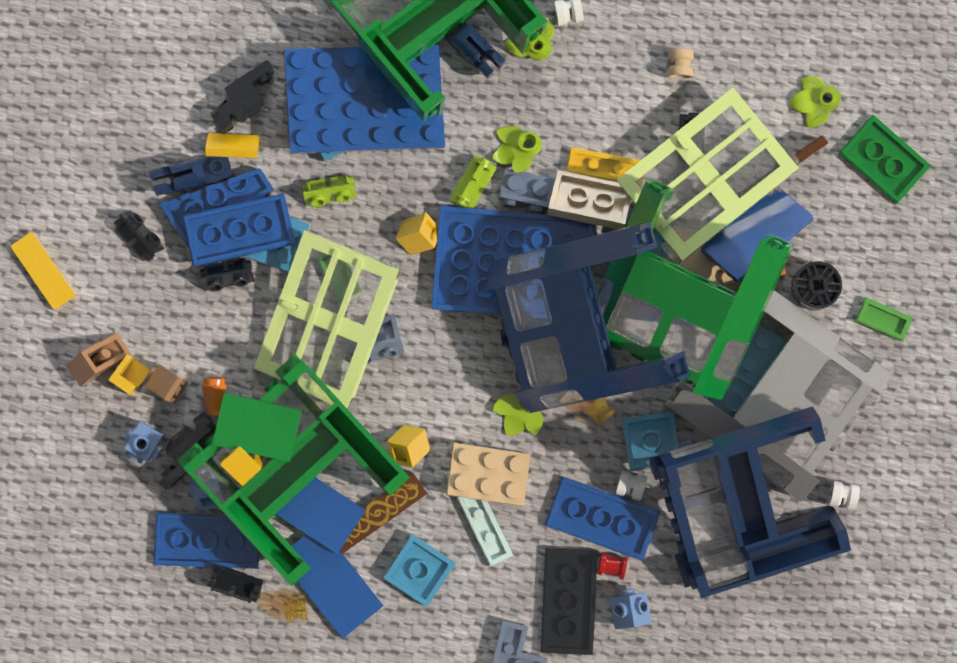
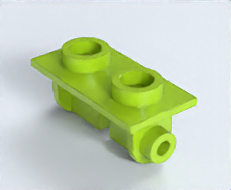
[449,155,497,208]
[302,174,357,207]

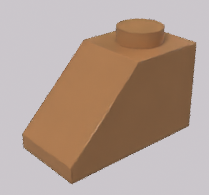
[66,333,131,387]
[145,364,189,404]

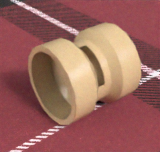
[667,49,694,79]

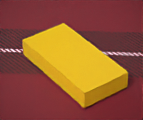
[205,133,260,158]

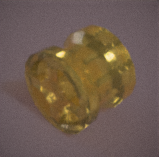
[584,397,616,427]
[284,595,308,623]

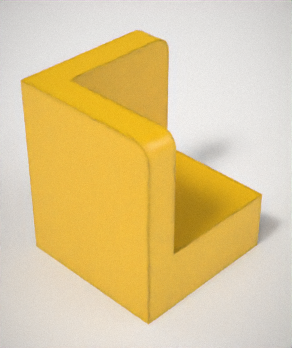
[396,213,438,255]
[109,355,150,396]
[386,425,430,468]
[220,447,263,486]

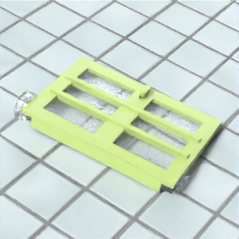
[617,88,799,265]
[254,231,401,409]

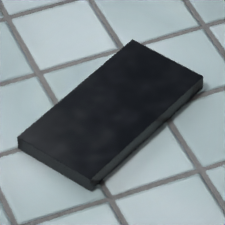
[540,548,598,655]

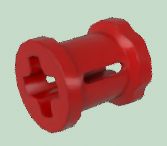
[597,552,628,580]

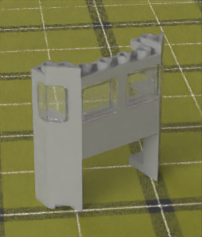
[663,291,892,502]

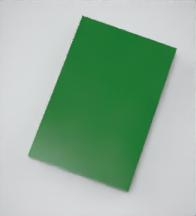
[838,115,931,204]
[212,393,302,462]

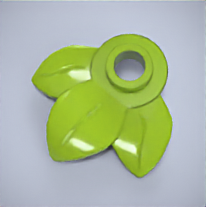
[505,17,555,61]
[789,76,841,128]
[492,126,542,173]
[493,394,543,436]

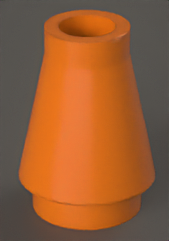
[201,377,228,415]

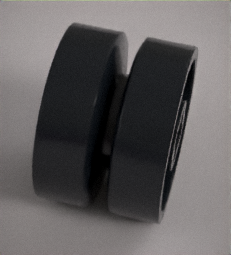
[791,261,842,311]

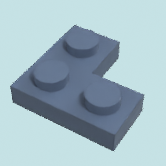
[492,620,547,663]

